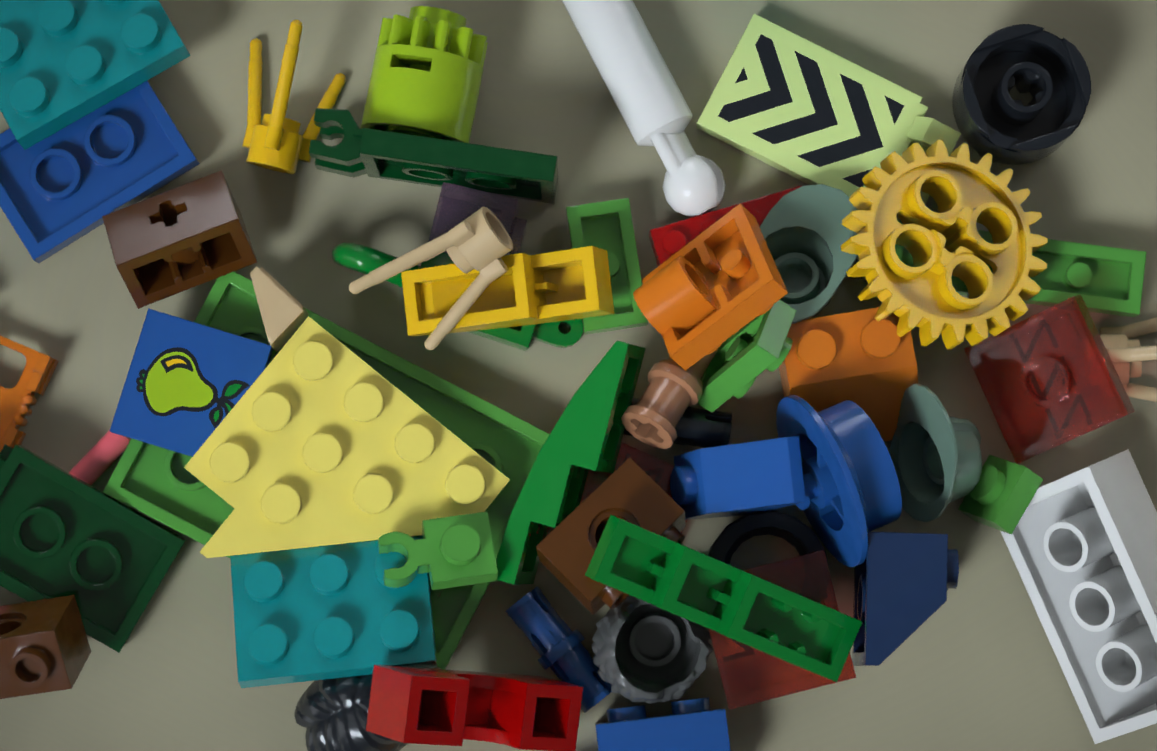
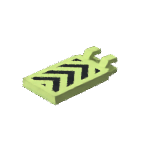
[696,14,961,204]

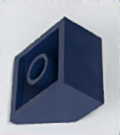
[852,532,959,666]

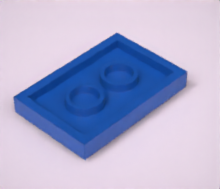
[0,81,200,264]

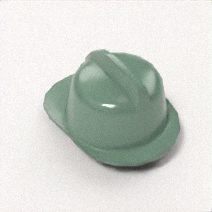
[760,184,858,324]
[889,383,982,522]

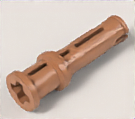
[621,347,720,449]

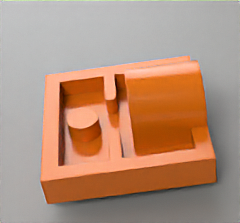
[633,203,788,371]

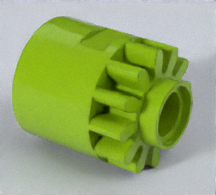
[361,6,488,143]

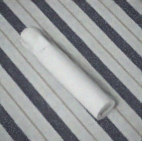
[562,0,726,217]

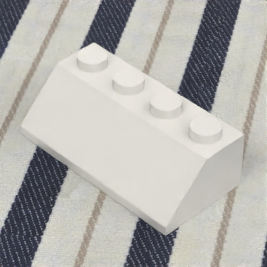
[1000,449,1157,744]

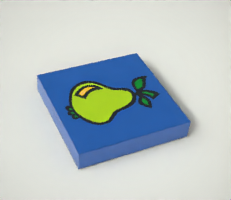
[109,308,273,457]

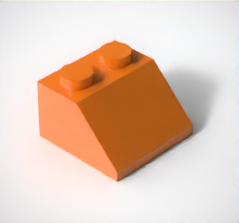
[779,307,918,442]

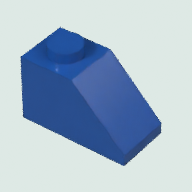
[670,436,806,520]

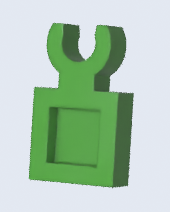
[378,512,498,590]

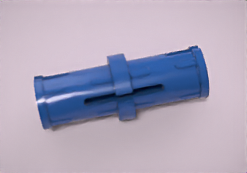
[505,586,612,713]

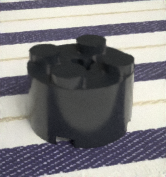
[952,24,1091,165]

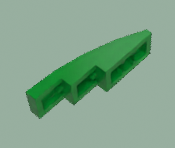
[496,341,646,585]
[585,514,862,682]

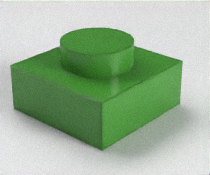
[958,455,1043,535]

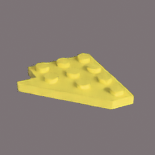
[184,316,510,558]

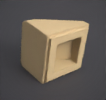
[250,266,309,352]

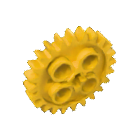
[841,140,1048,349]

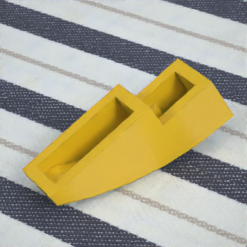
[401,246,615,336]

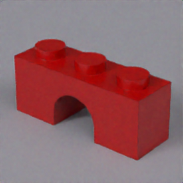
[366,665,583,751]

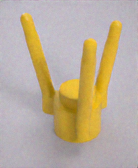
[242,20,346,174]

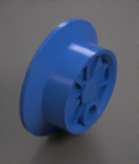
[776,395,902,567]

